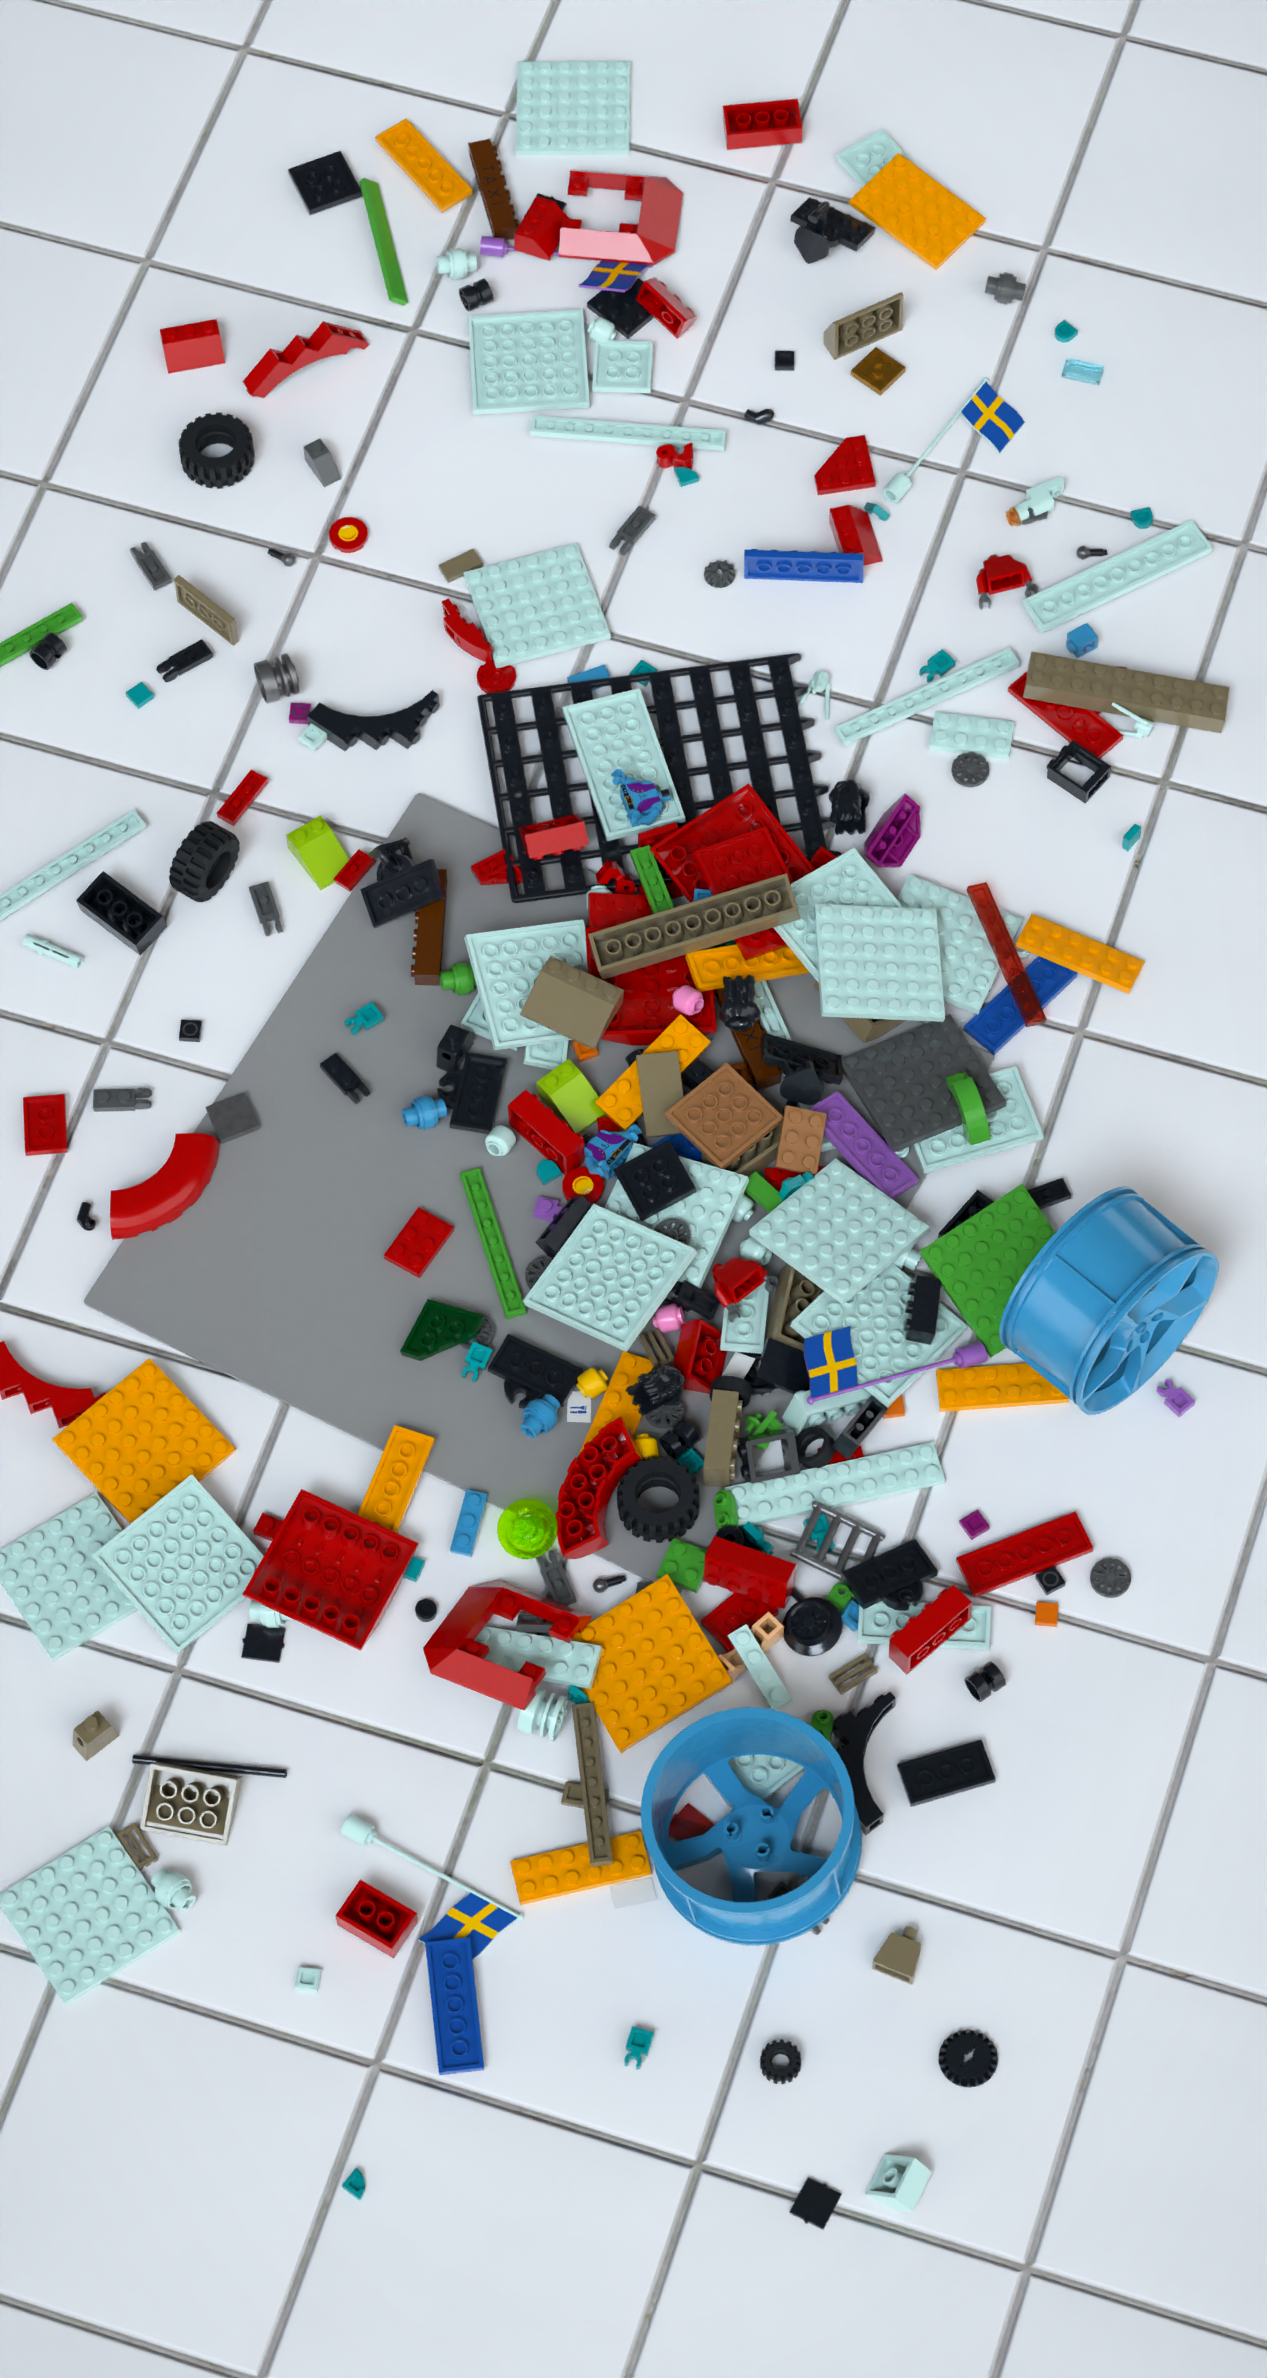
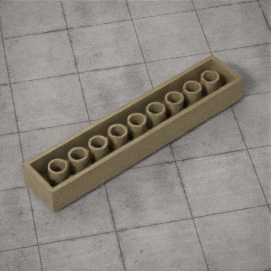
[1023,651,1230,733]
[588,873,801,980]

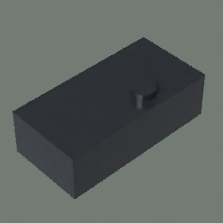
[76,871,167,956]

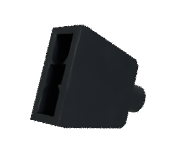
[437,1025,473,1071]

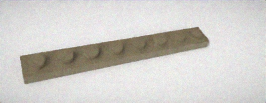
[572,1702,613,1867]

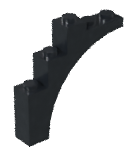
[307,690,440,751]
[832,1692,896,1835]

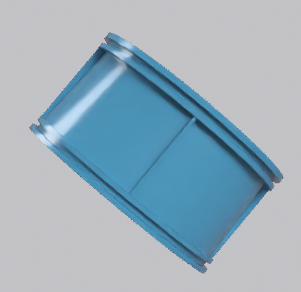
[999,1186,1219,1415]
[641,1707,862,1946]

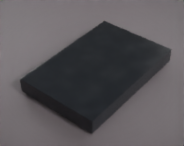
[754,1338,810,1394]

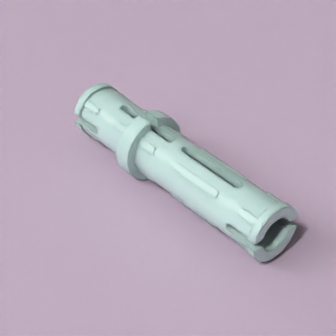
[22,934,83,968]

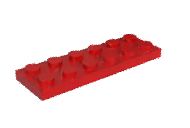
[1008,671,1123,759]
[956,1511,1094,1598]

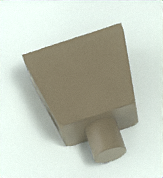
[73,1711,119,1761]
[872,1926,921,1985]

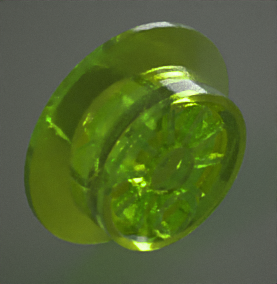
[497,1499,557,1559]

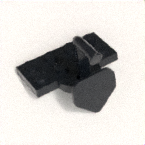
[790,197,875,264]
[360,837,447,928]
[760,1032,843,1115]

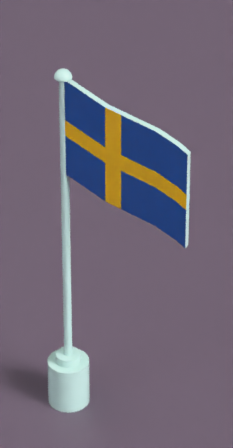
[882,378,1025,503]
[341,1814,523,1960]

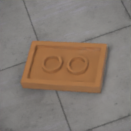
[774,1105,827,1176]

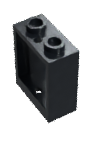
[1047,740,1111,804]
[737,1428,800,1484]

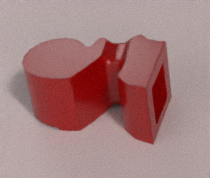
[656,443,693,469]
[595,860,636,895]

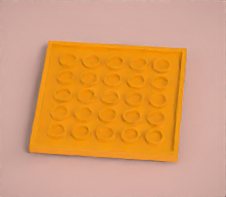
[52,1358,236,1524]
[571,1574,734,1753]

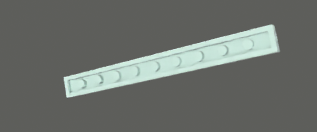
[530,415,726,451]
[834,648,1020,746]
[0,810,146,921]
[754,981,836,1152]

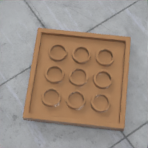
[664,1063,783,1169]

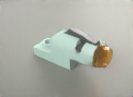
[1006,476,1065,526]

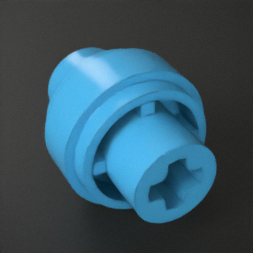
[401,1095,447,1130]
[520,1394,560,1438]

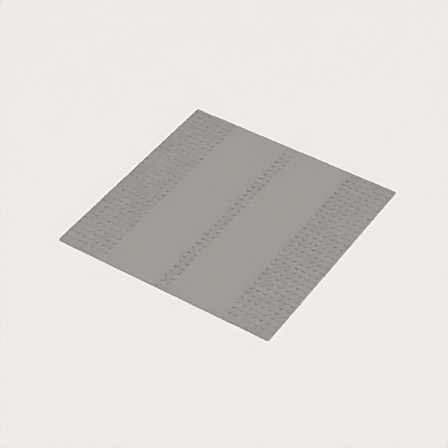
[84,793,994,1594]

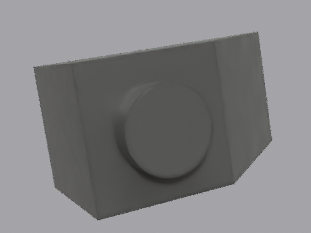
[303,438,341,487]

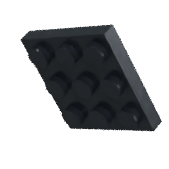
[288,151,362,215]
[587,278,654,339]
[613,1140,697,1222]

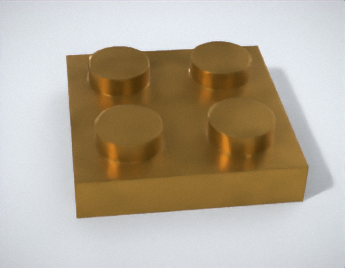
[851,347,905,396]

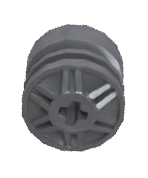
[254,653,300,703]

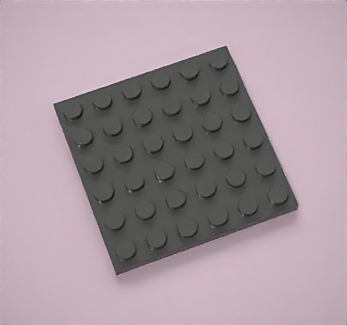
[841,1014,1006,1153]

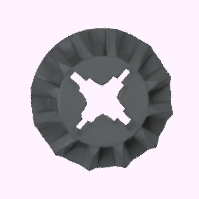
[704,559,735,588]

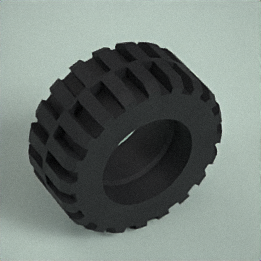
[179,412,255,489]
[169,821,240,902]
[617,1456,700,1543]

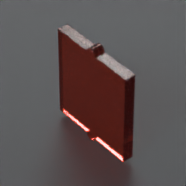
[668,1803,715,1841]

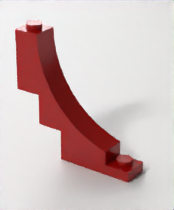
[243,321,369,398]
[0,1341,108,1428]

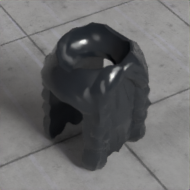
[829,779,870,835]
[719,975,761,1032]
[625,1363,686,1416]

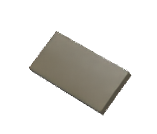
[174,575,239,645]
[636,1051,683,1138]

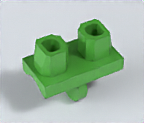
[745,1410,783,1451]

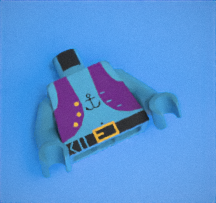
[611,769,671,827]
[583,1124,642,1180]

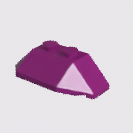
[864,794,921,868]

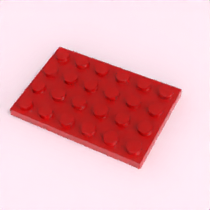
[692,826,794,961]

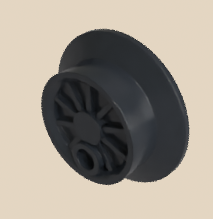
[782,1597,843,1656]

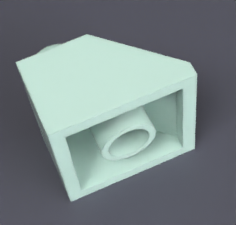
[865,2154,932,2212]

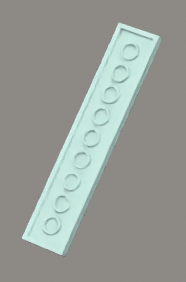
[1022,520,1213,633]
[724,1442,945,1529]

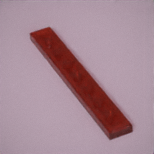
[966,882,1047,1027]

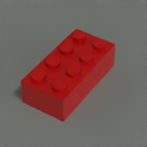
[723,99,802,150]
[508,1090,585,1175]
[703,1536,796,1609]
[889,1584,972,1675]

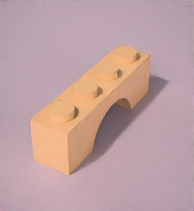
[718,1612,784,1692]

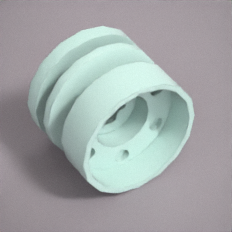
[517,1688,568,1741]

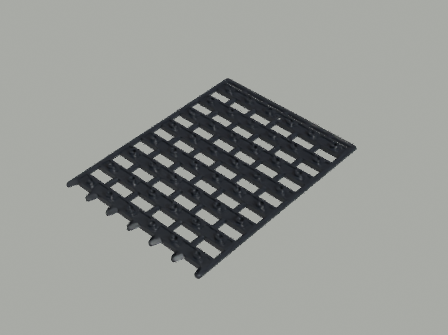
[477,653,842,903]

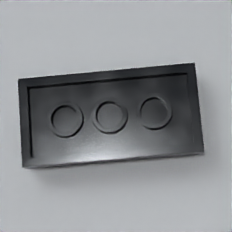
[897,1739,996,1807]

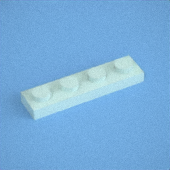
[727,1624,792,1710]

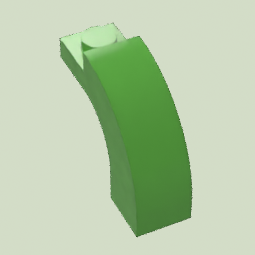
[946,1072,991,1145]

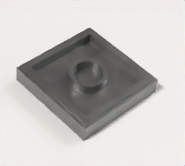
[206,1092,260,1144]

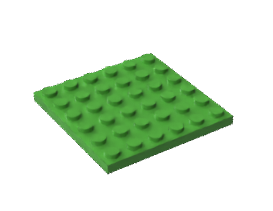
[919,1184,1056,1358]

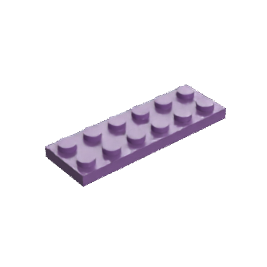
[807,1091,919,1199]

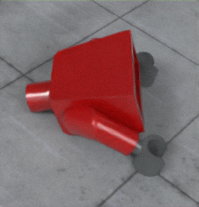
[976,554,1038,610]
[712,1257,779,1322]

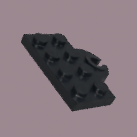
[437,1052,508,1134]
[488,1334,583,1409]
[841,1539,938,1611]

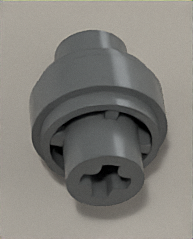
[985,272,1026,305]

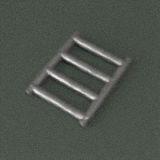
[790,1501,885,1582]

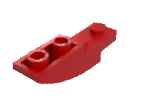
[442,598,493,663]

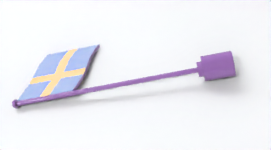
[480,236,653,292]
[803,1326,987,1405]

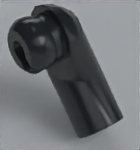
[744,409,774,425]

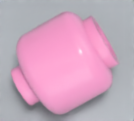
[673,985,704,1016]
[652,1303,685,1333]

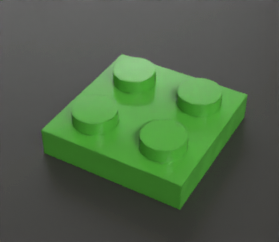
[656,1538,707,1593]

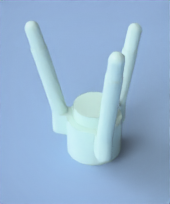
[797,671,831,720]
[1111,702,1154,739]

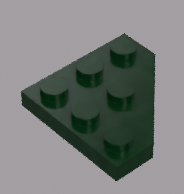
[400,1299,485,1361]

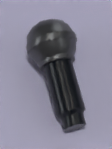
[1076,546,1107,560]
[268,548,296,566]
[593,1575,626,1593]

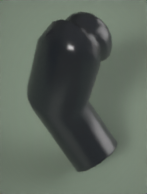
[77,1202,96,1231]

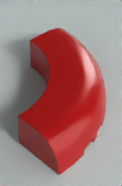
[110,1133,220,1240]
[555,1416,644,1559]

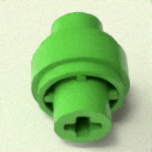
[439,962,477,996]

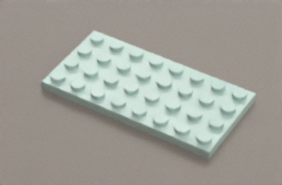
[562,688,685,841]

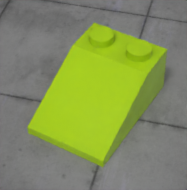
[286,815,349,890]
[536,1059,606,1134]

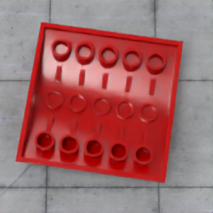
[649,783,815,945]
[585,927,716,1046]
[242,1489,419,1651]

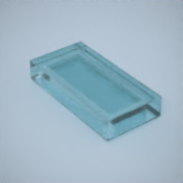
[1062,358,1104,385]

